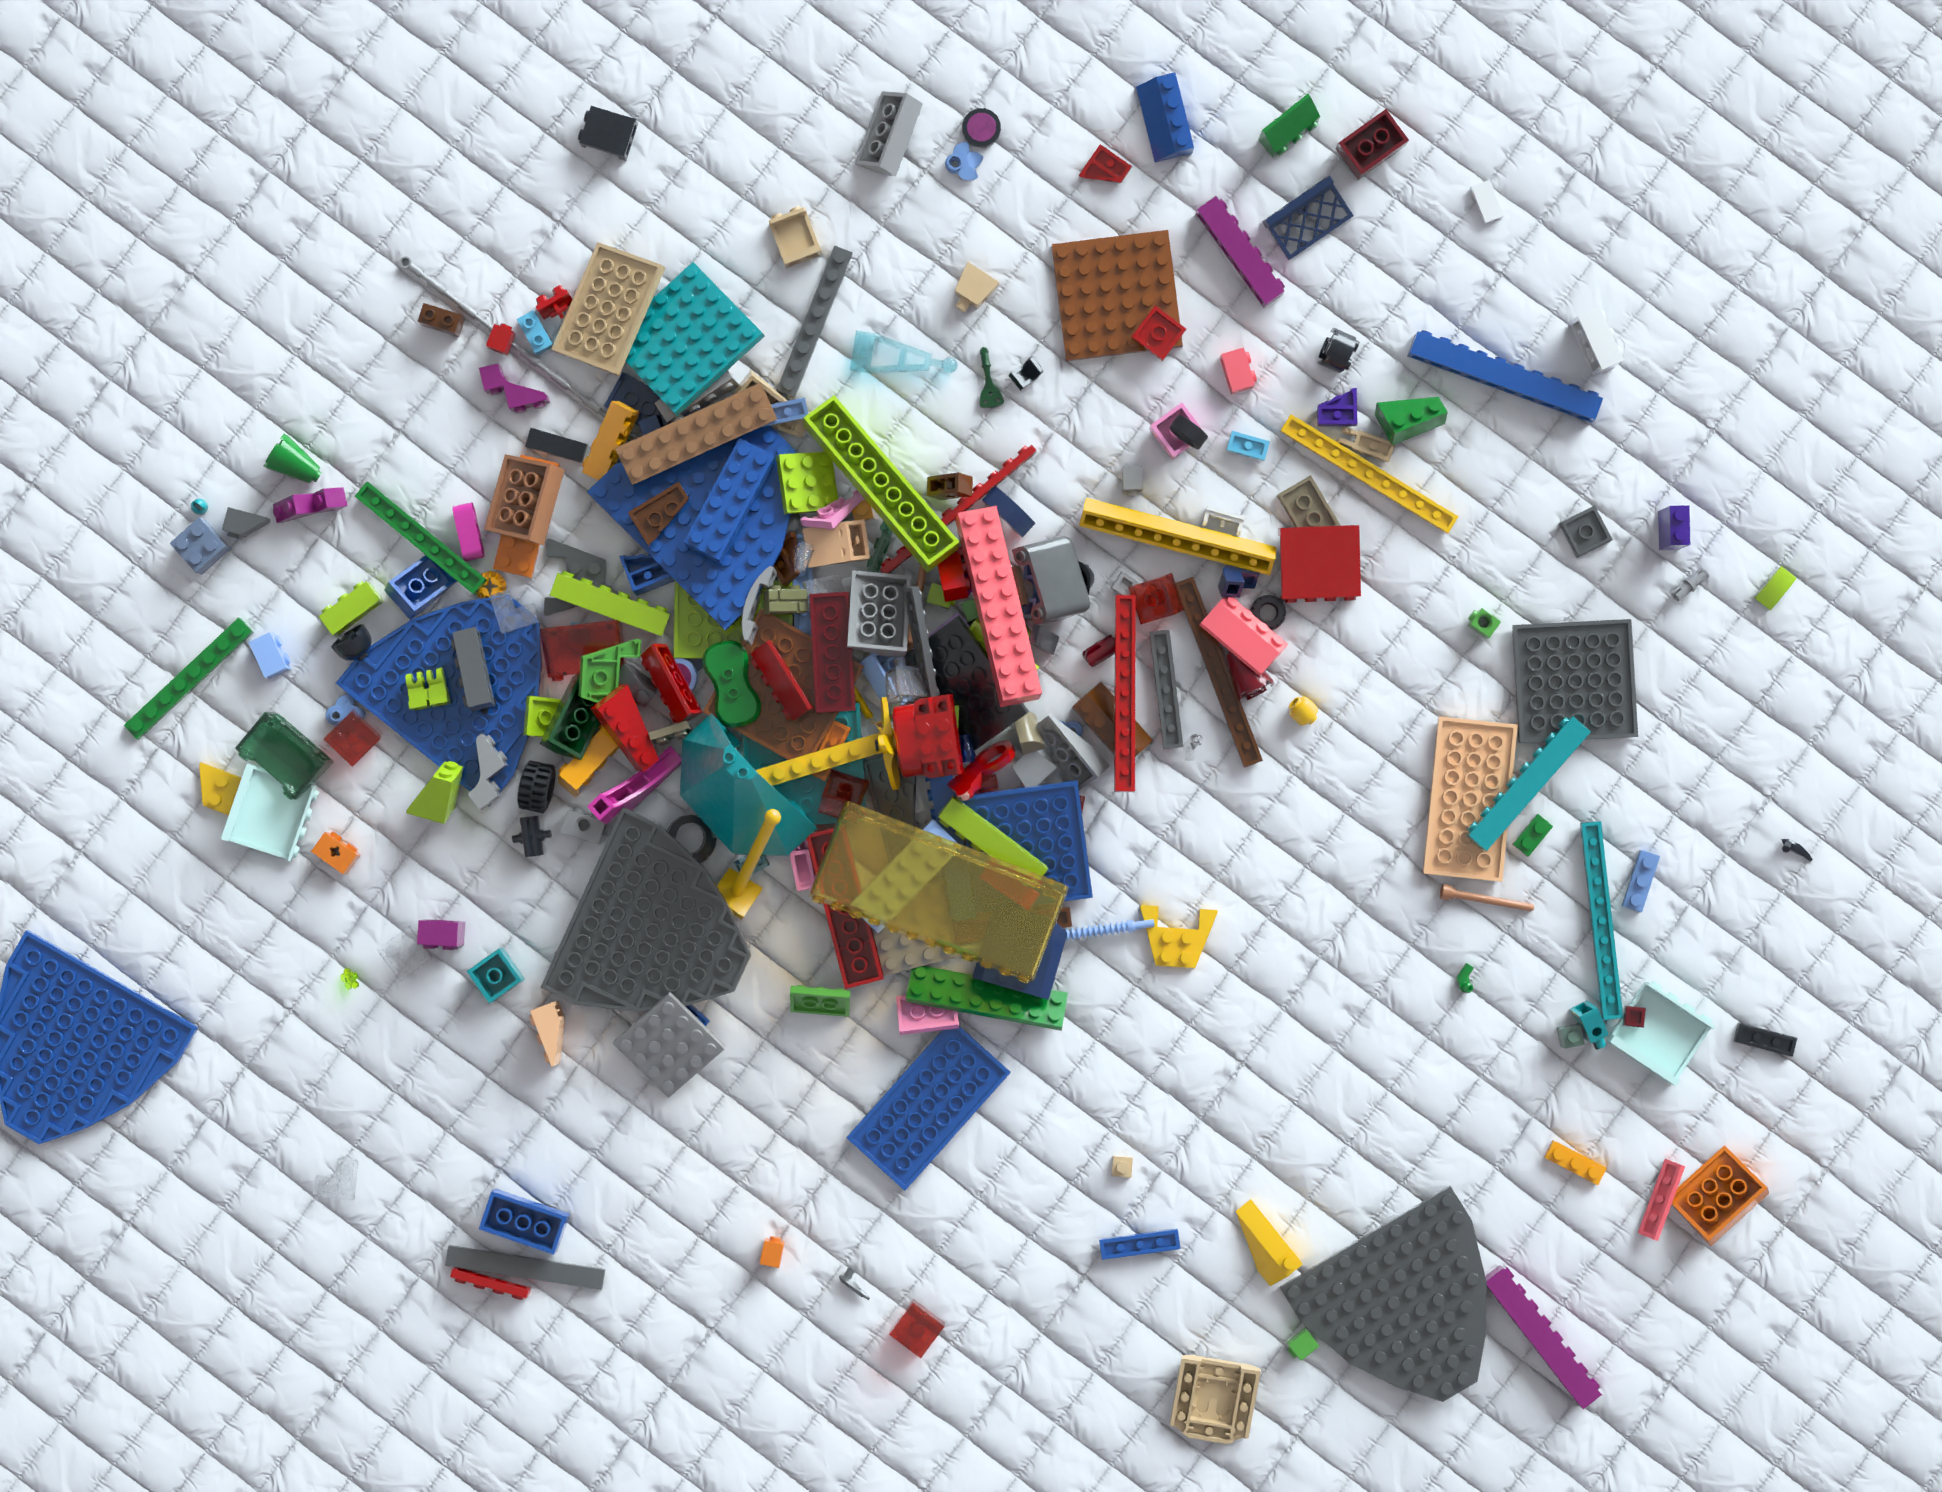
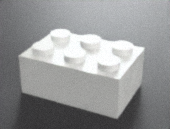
[1569,306,1624,376]

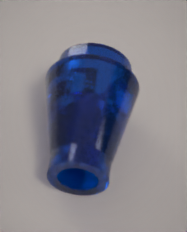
[959,734,976,763]

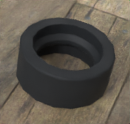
[1169,415,1208,450]

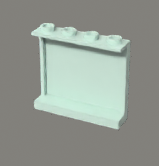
[221,763,319,861]
[1606,981,1715,1087]

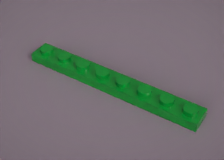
[355,481,487,595]
[124,617,254,740]

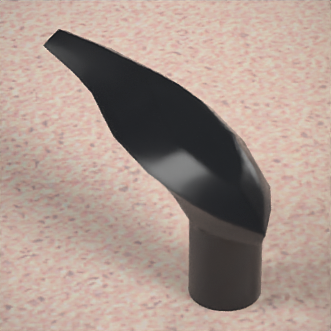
[1781,839,1813,862]

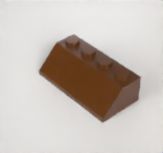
[1072,682,1153,756]

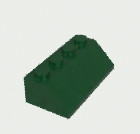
[540,673,600,760]

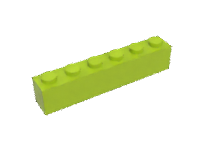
[550,571,670,636]
[938,795,1048,888]

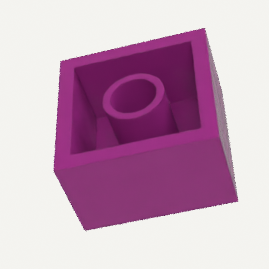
[417,919,466,950]

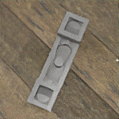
[742,566,777,646]

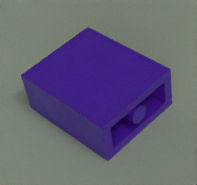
[1658,505,1691,550]

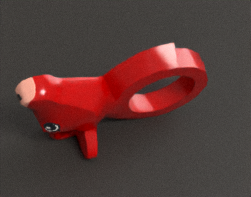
[947,740,1016,801]

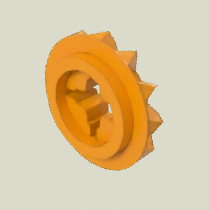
[476,571,506,601]

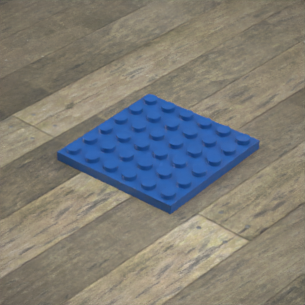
[960,780,1093,913]

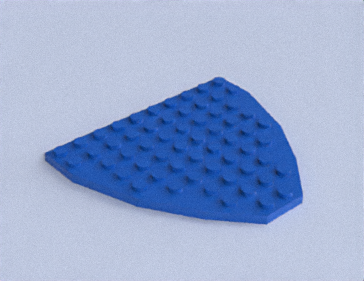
[587,425,797,631]
[336,594,542,806]
[0,930,199,1144]

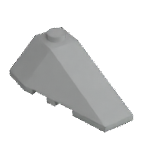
[1037,714,1109,790]

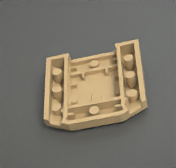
[1170,1355,1261,1444]

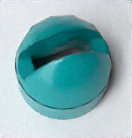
[191,499,208,515]

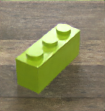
[318,581,384,637]

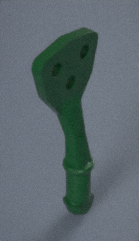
[979,347,1004,408]

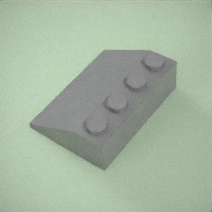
[847,570,911,658]

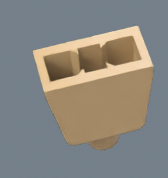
[955,262,999,313]

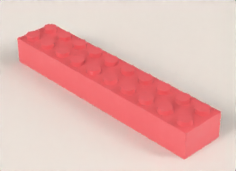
[955,506,1042,707]

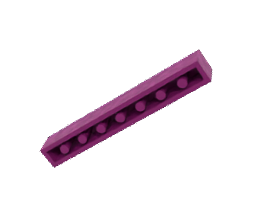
[1485,1265,1602,1410]

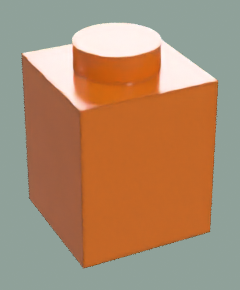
[760,1236,785,1268]

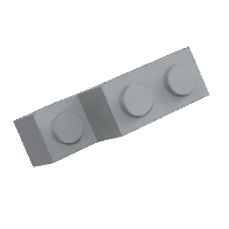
[468,733,509,810]

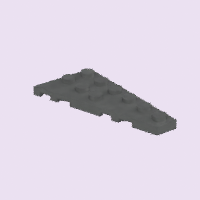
[863,754,917,863]

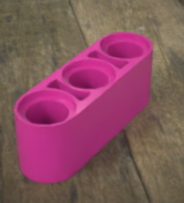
[452,502,485,562]

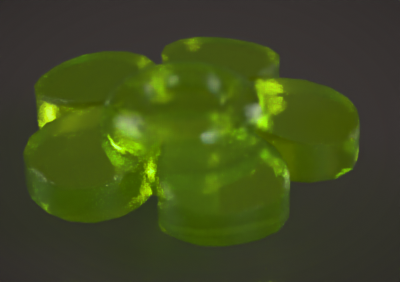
[340,968,359,990]

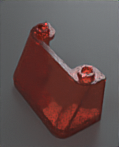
[540,620,627,682]

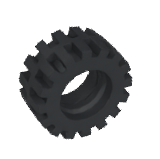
[1250,595,1286,630]

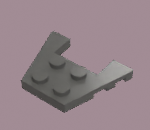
[544,539,606,616]

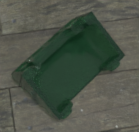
[235,712,334,800]

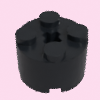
[1317,328,1360,373]

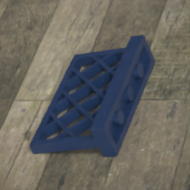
[1262,176,1354,260]

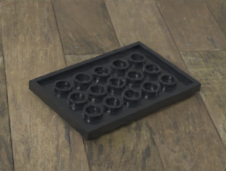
[898,615,1029,756]

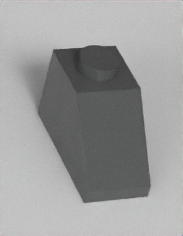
[222,507,271,539]
[619,662,657,708]

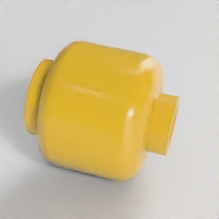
[1288,697,1318,726]

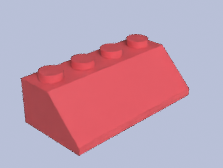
[1200,597,1288,676]

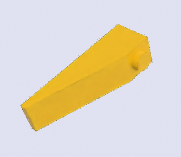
[1235,1199,1303,1286]

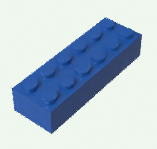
[684,438,776,565]

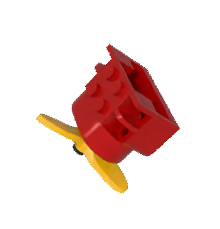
[875,694,964,790]

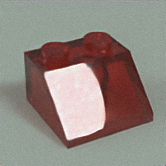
[1128,573,1184,624]
[818,770,869,824]

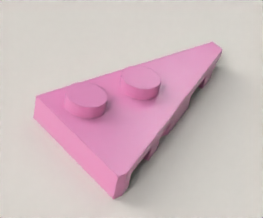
[800,490,864,529]

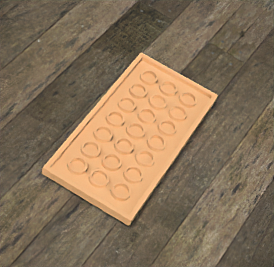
[1423,716,1518,882]

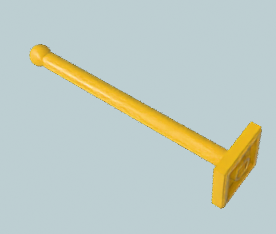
[717,809,781,919]

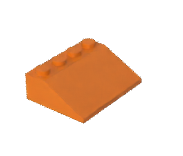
[1672,1145,1769,1246]

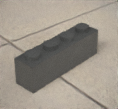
[451,627,495,712]

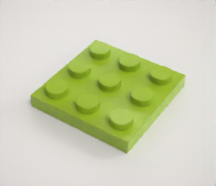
[776,452,838,514]

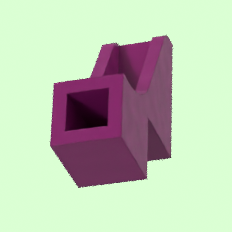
[479,363,550,413]
[273,487,347,523]

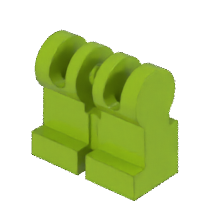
[405,668,451,711]

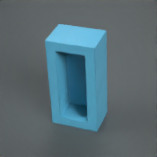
[516,310,553,356]

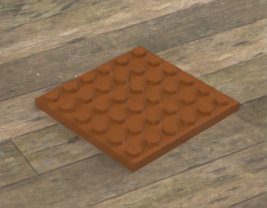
[1051,230,1183,361]
[703,609,864,760]

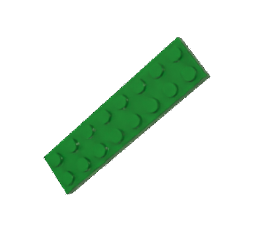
[905,966,1068,1031]

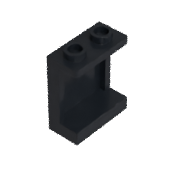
[578,105,638,161]

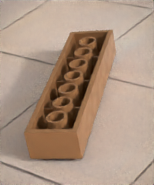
[615,383,777,485]

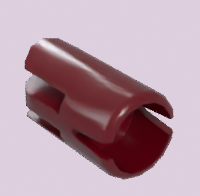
[1082,635,1115,667]

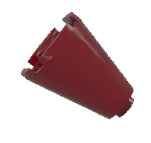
[1226,650,1275,702]

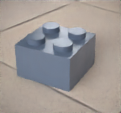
[170,517,231,575]

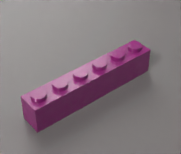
[1195,196,1285,308]

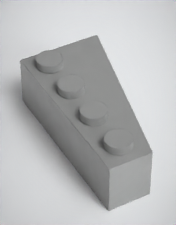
[655,370,739,424]

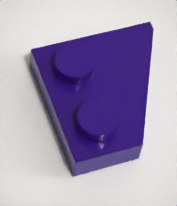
[1317,388,1358,426]

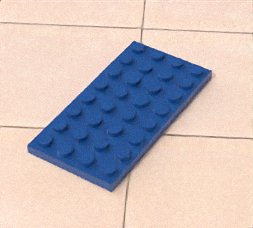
[846,1026,1011,1191]

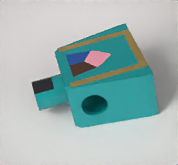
[1569,1000,1609,1050]

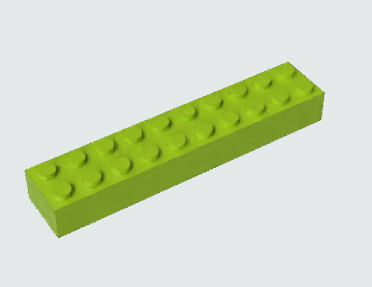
[803,395,959,573]

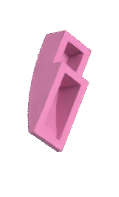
[790,839,817,891]

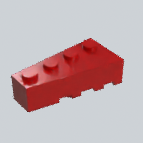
[590,684,659,772]

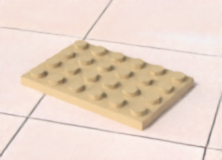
[551,242,665,376]

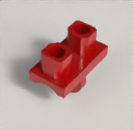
[535,285,573,320]

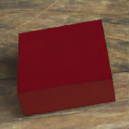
[1623,1006,1646,1028]

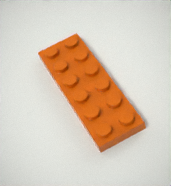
[493,455,560,578]

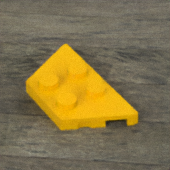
[199,762,242,815]

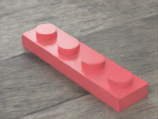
[1638,1159,1685,1241]

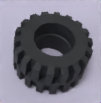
[517,760,556,814]

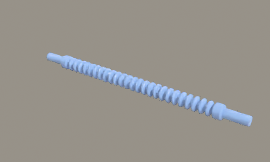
[958,919,1154,953]

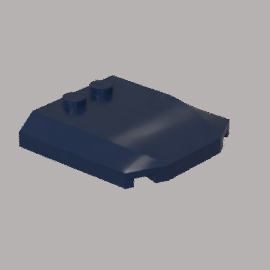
[972,907,1068,1000]

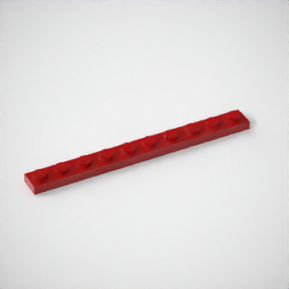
[880,445,1037,574]
[1114,595,1136,792]

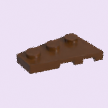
[628,482,689,547]

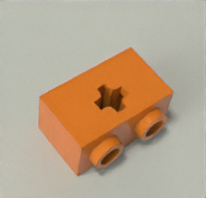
[311,831,361,874]

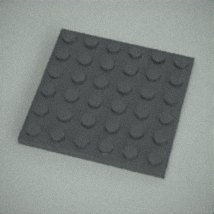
[1512,619,1638,743]

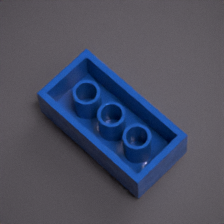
[479,1188,570,1255]

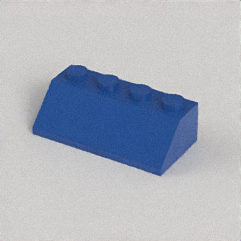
[1136,72,1194,163]

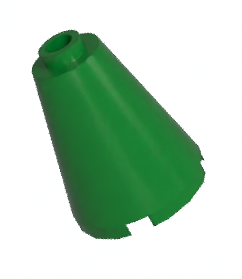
[263,433,322,484]

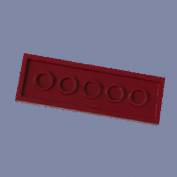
[809,592,856,713]

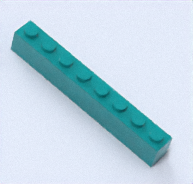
[1465,716,1591,851]

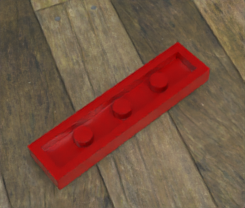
[450,1267,531,1300]

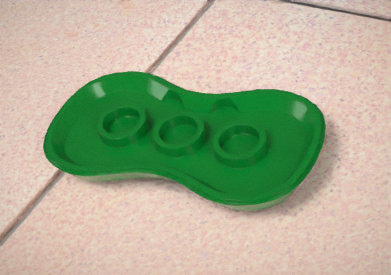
[702,640,761,728]

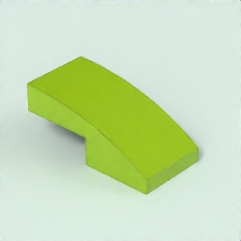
[1755,566,1797,611]

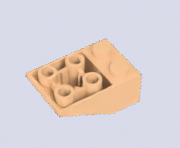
[802,519,870,568]
[529,1000,565,1067]

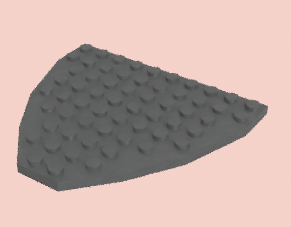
[541,807,751,1012]
[1280,1185,1487,1402]

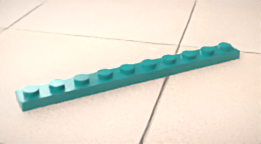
[1580,821,1623,1020]

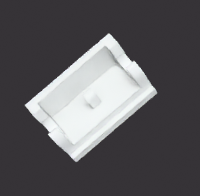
[1201,506,1246,537]

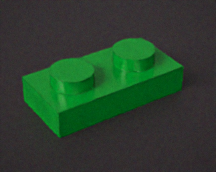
[1512,814,1553,857]

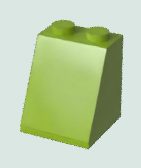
[406,761,464,824]

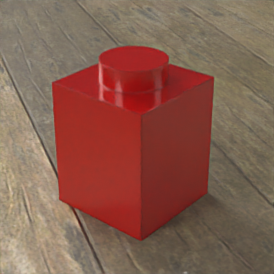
[486,323,516,356]

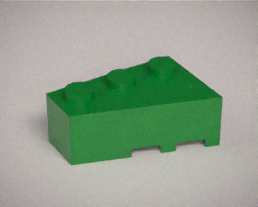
[1374,397,1448,446]

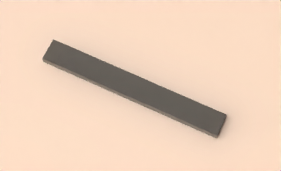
[445,1245,606,1290]

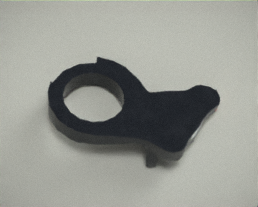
[667,814,717,863]

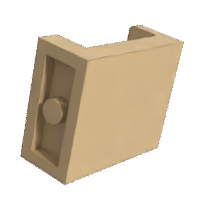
[768,206,822,268]

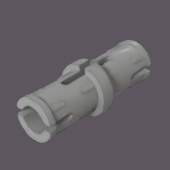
[1671,567,1709,602]

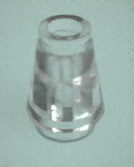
[794,542,814,572]

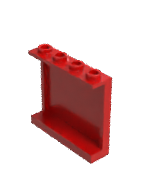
[1278,525,1361,603]

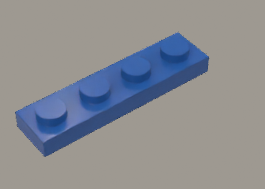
[1099,1228,1181,1260]

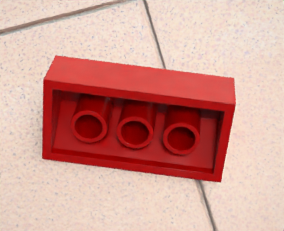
[750,640,814,722]
[640,644,703,723]

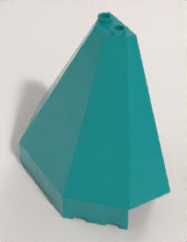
[680,713,817,857]

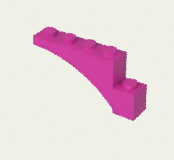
[587,746,682,824]

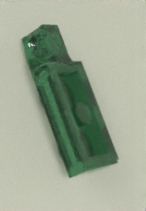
[867,521,893,573]

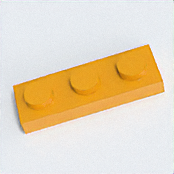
[1544,1140,1607,1185]

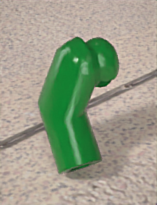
[1457,963,1474,993]

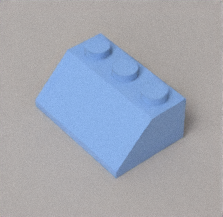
[859,653,922,714]

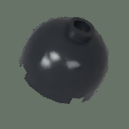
[331,624,372,661]

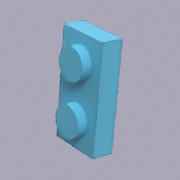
[1226,431,1270,461]

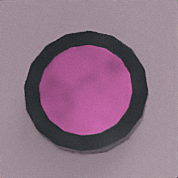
[962,108,1001,148]

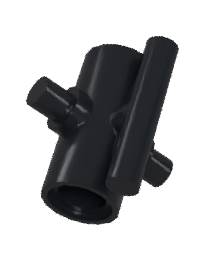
[512,816,552,857]

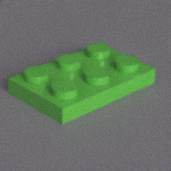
[790,985,850,1017]

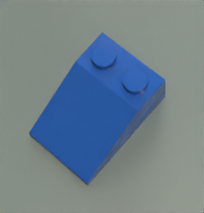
[384,555,457,620]

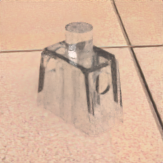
[885,657,929,704]

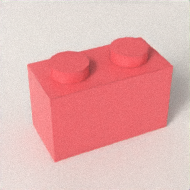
[1219,347,1257,394]

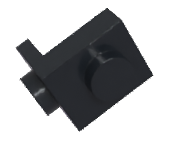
[1008,357,1043,391]

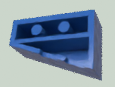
[619,554,675,596]

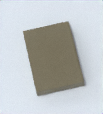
[1277,475,1340,527]

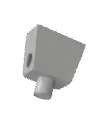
[1012,745,1057,787]

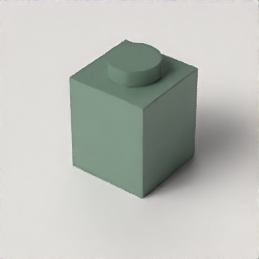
[1557,1024,1585,1049]

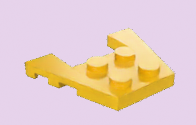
[1140,905,1218,968]

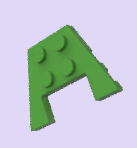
[578,639,641,705]

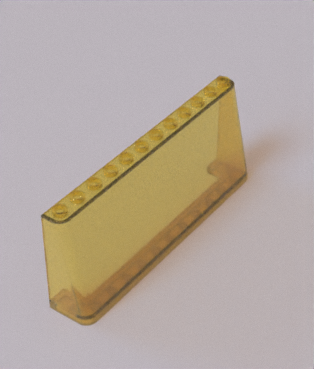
[808,802,1069,983]

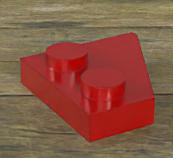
[1079,144,1132,183]

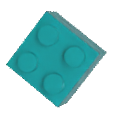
[467,947,526,1004]

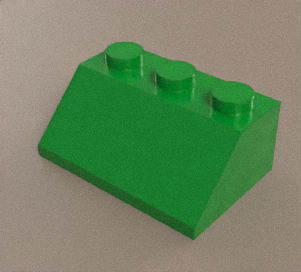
[1258,94,1321,158]

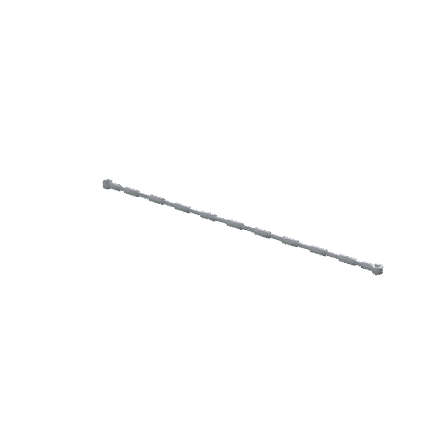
[400,256,638,440]

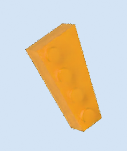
[582,401,640,481]
[558,724,619,798]

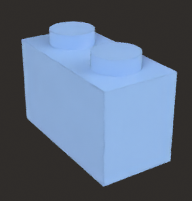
[248,632,291,679]

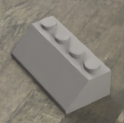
[855,91,923,176]

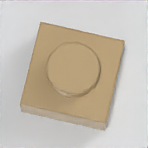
[1111,1155,1133,1178]

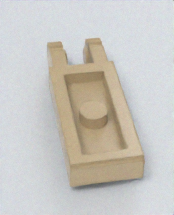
[1337,427,1395,462]

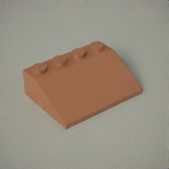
[484,454,565,545]

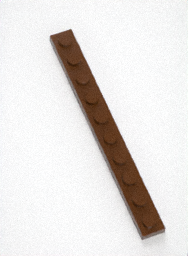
[1174,577,1263,768]

